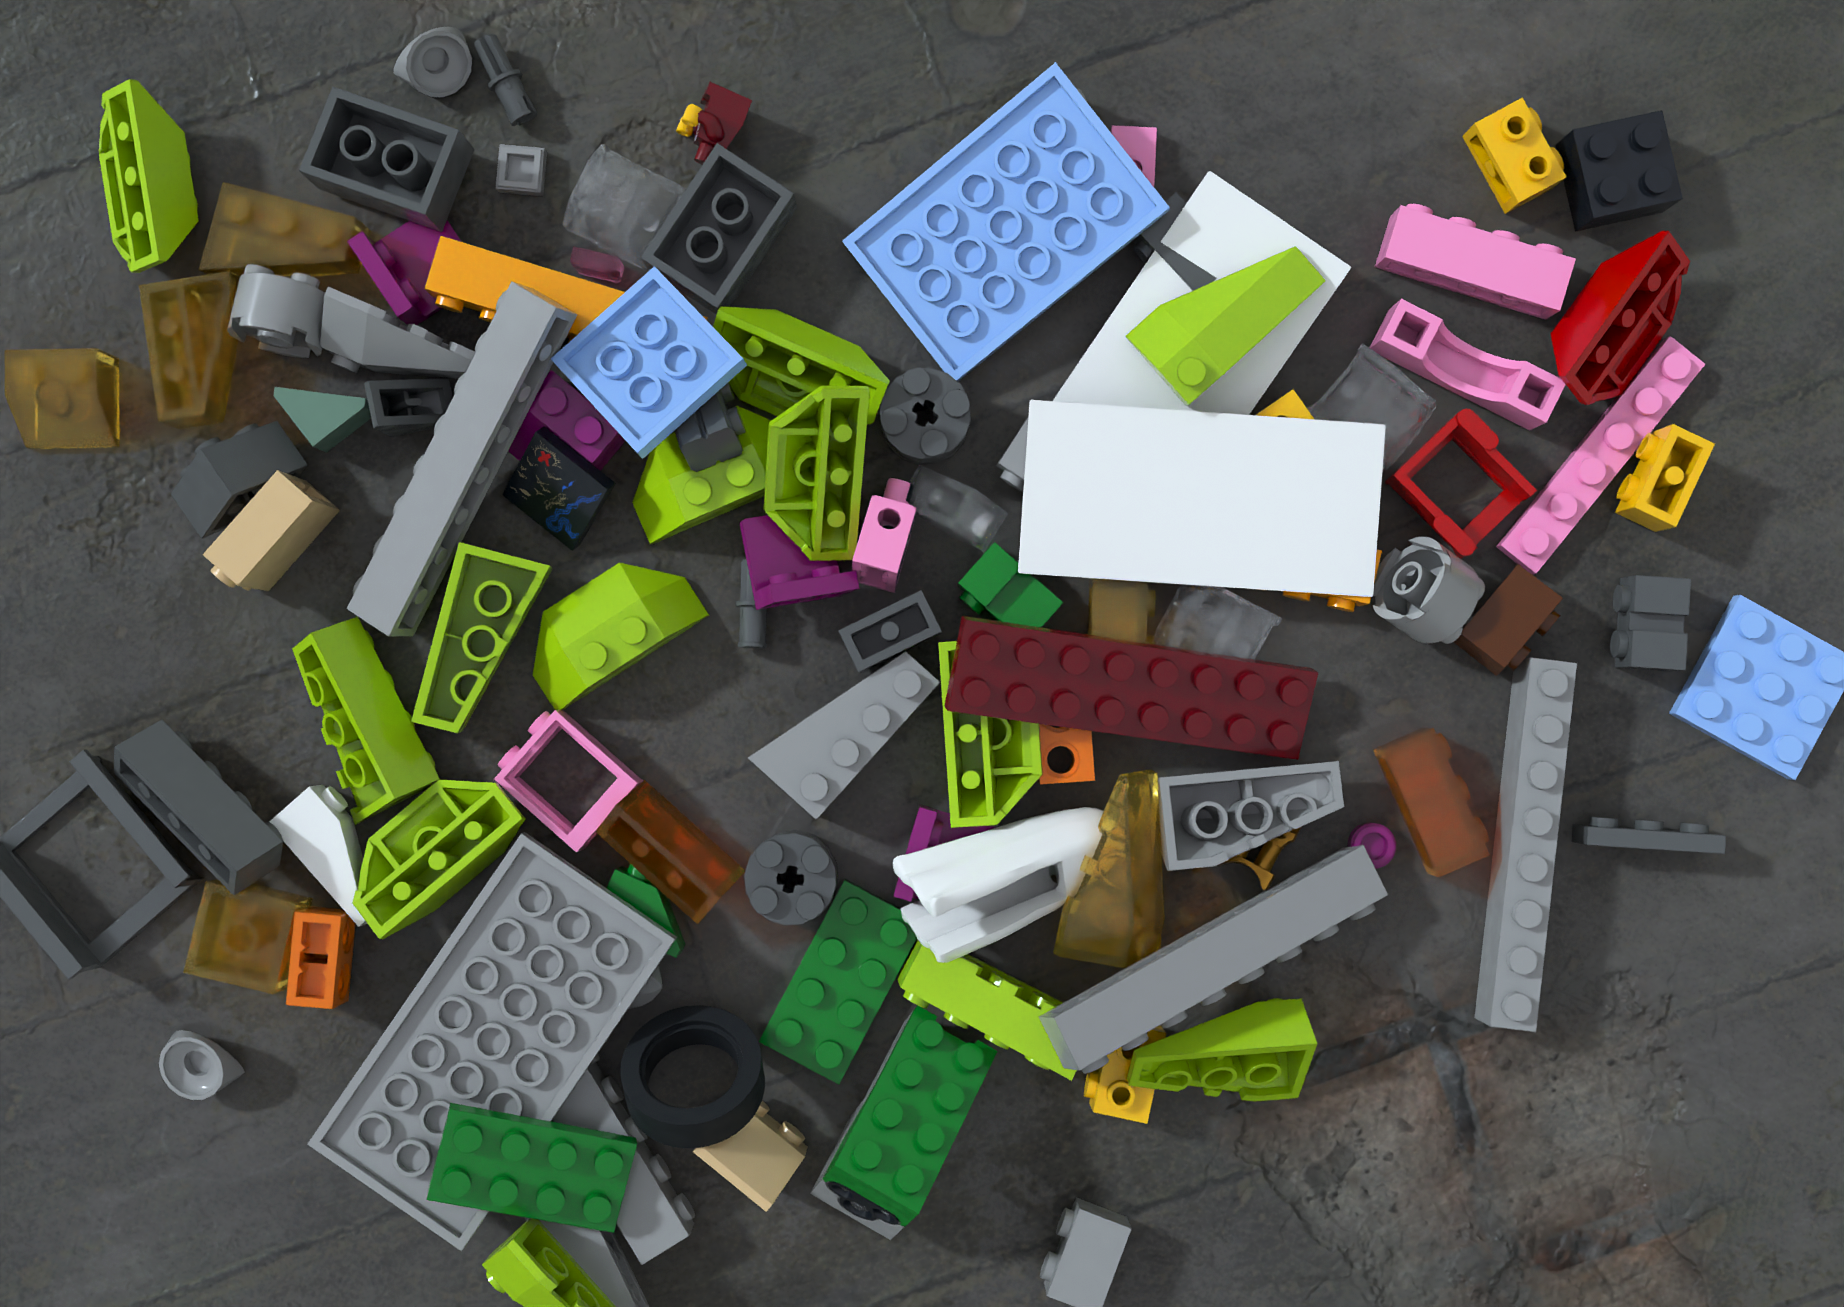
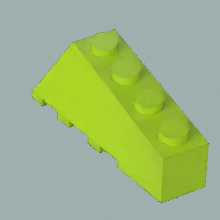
[292,616,440,825]

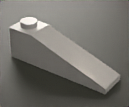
[320,287,475,379]
[1147,761,1344,871]

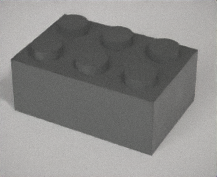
[299,86,475,232]
[641,143,797,315]

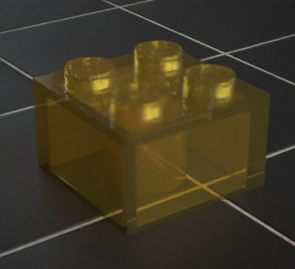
[183,879,313,994]

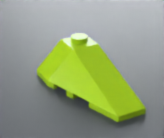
[1127,998,1317,1102]

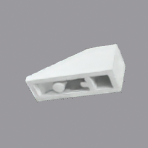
[269,785,367,927]

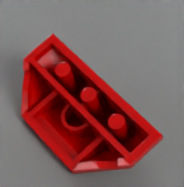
[1551,231,1690,405]

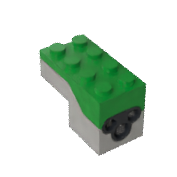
[810,1005,998,1240]

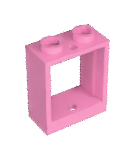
[494,710,644,852]

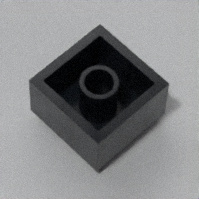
[1555,110,1683,232]

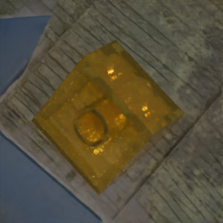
[5,348,120,449]

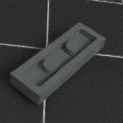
[1572,816,1726,854]

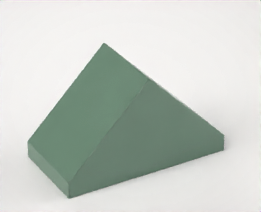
[273,387,371,453]

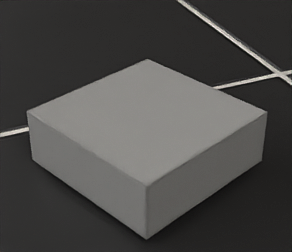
[495,144,547,196]

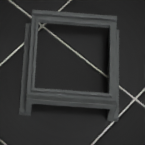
[0,750,203,980]

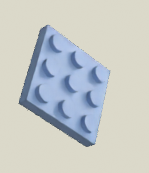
[551,266,747,459]
[1669,595,1844,780]

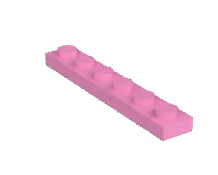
[1496,336,1705,575]

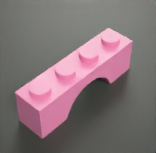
[1369,299,1566,431]

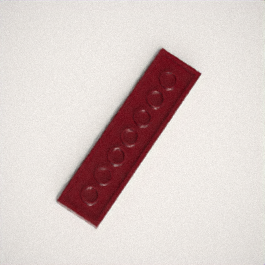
[944,616,1318,760]

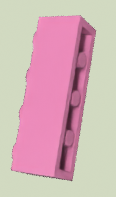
[1375,204,1576,320]

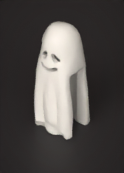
[893,807,1126,963]

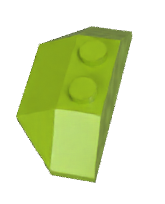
[99,79,199,273]
[713,306,890,425]
[764,386,870,561]
[632,406,772,545]
[533,562,710,710]
[938,641,1043,828]
[352,779,525,940]

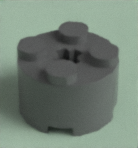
[879,367,971,466]
[744,830,839,926]

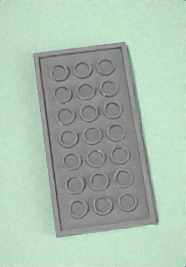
[307,832,677,1251]

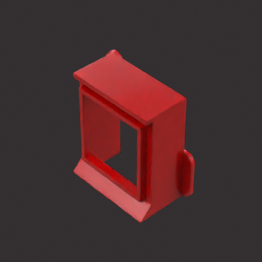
[1385,408,1537,559]

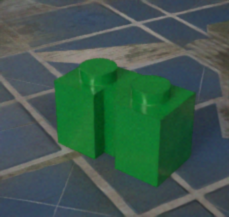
[957,542,1063,627]

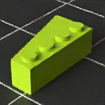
[411,542,553,733]
[897,940,1077,1081]

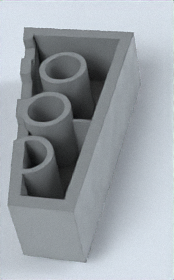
[748,651,940,820]

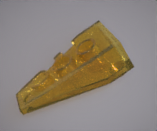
[1053,770,1165,968]

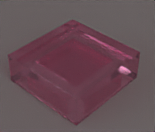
[570,246,625,283]

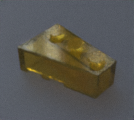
[199,182,371,282]
[139,271,240,429]

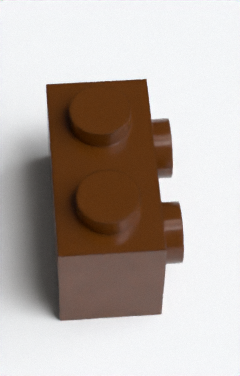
[1454,564,1563,676]

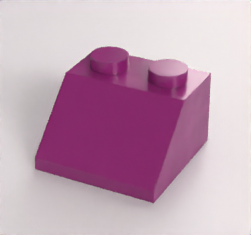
[508,370,625,471]

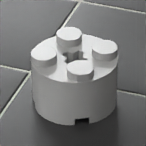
[227,264,325,358]
[1372,537,1485,644]

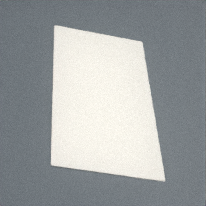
[1053,171,1351,415]
[1018,400,1386,597]

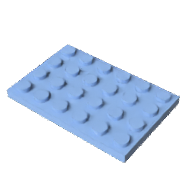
[842,62,1170,382]

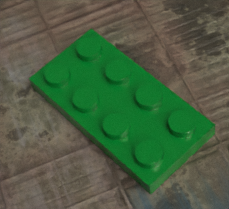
[759,879,917,1085]
[427,1103,637,1233]

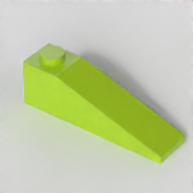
[1125,246,1326,405]
[482,1218,616,1307]

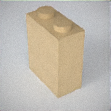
[203,470,340,591]

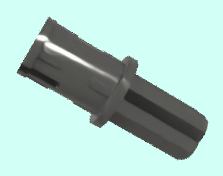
[474,34,538,126]
[736,559,767,649]

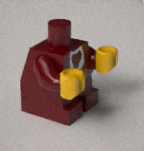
[676,82,752,165]

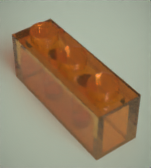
[1373,728,1490,877]
[595,780,745,924]

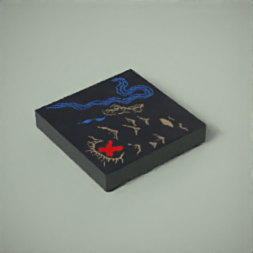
[502,426,616,551]

